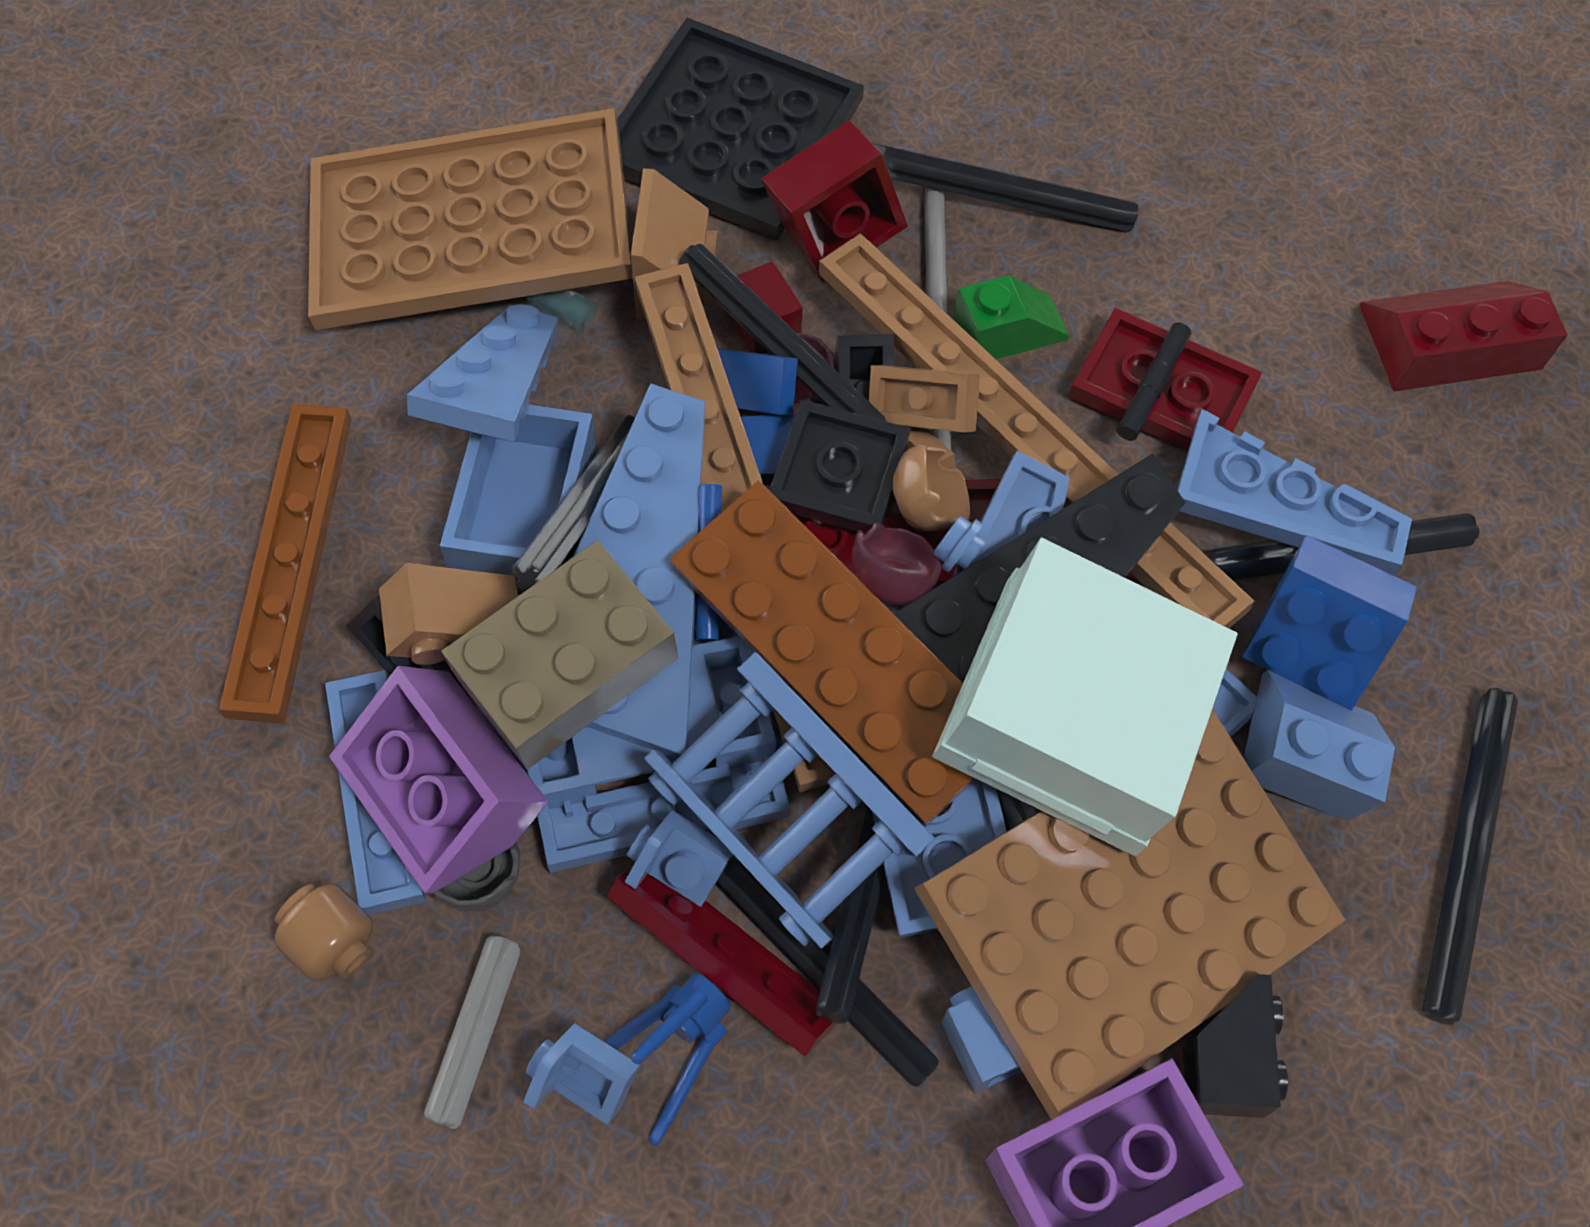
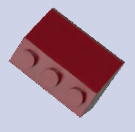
[1360,281,1568,392]

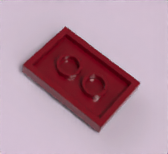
[1068,307,1263,451]

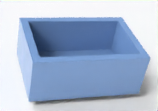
[440,405,597,576]

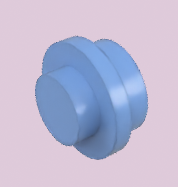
[932,515,986,573]

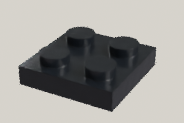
[769,399,911,537]

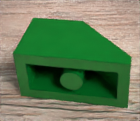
[953,275,1069,359]

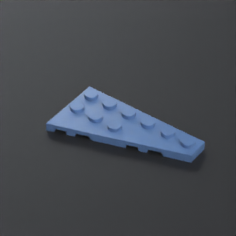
[574,384,706,759]

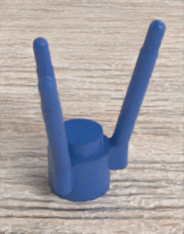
[605,973,731,1145]

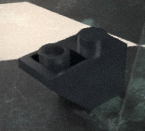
[1183,974,1288,1118]

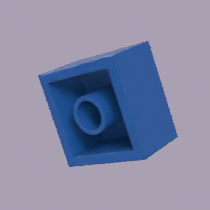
[1243,535,1417,711]

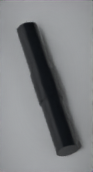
[1116,322,1192,441]

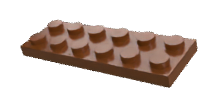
[669,480,976,827]

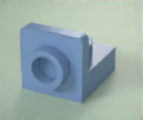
[625,810,733,907]

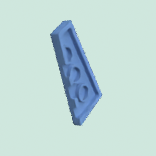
[407,304,559,443]
[1177,409,1412,576]

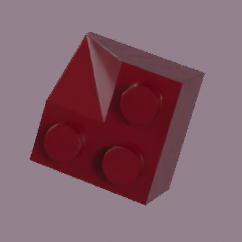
[761,120,908,283]

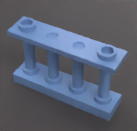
[644,651,935,949]

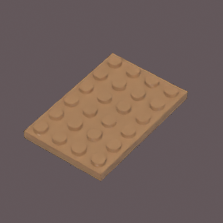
[308,108,633,330]
[914,709,1346,1120]

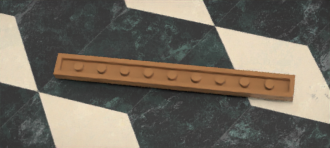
[819,233,1254,628]
[635,263,836,792]

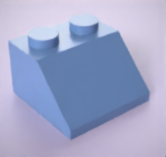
[1244,670,1395,821]

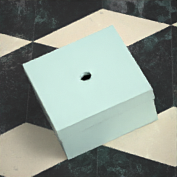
[932,537,1238,857]

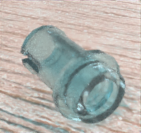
[526,289,598,333]

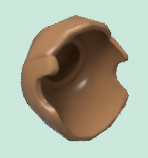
[892,445,970,533]

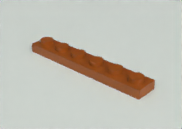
[219,403,352,724]

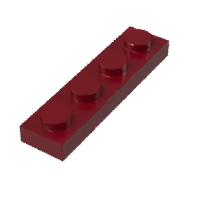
[607,867,836,1057]

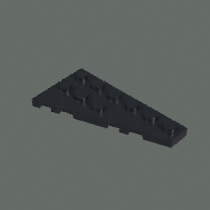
[894,454,1186,683]

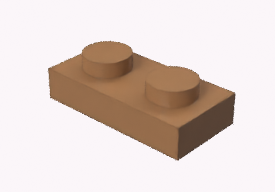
[869,365,980,432]

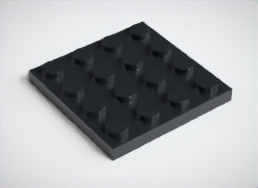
[617,17,864,240]

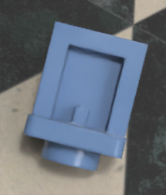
[523,1023,640,1125]

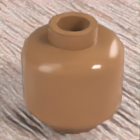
[275,884,373,980]

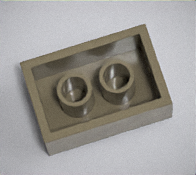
[441,540,679,770]

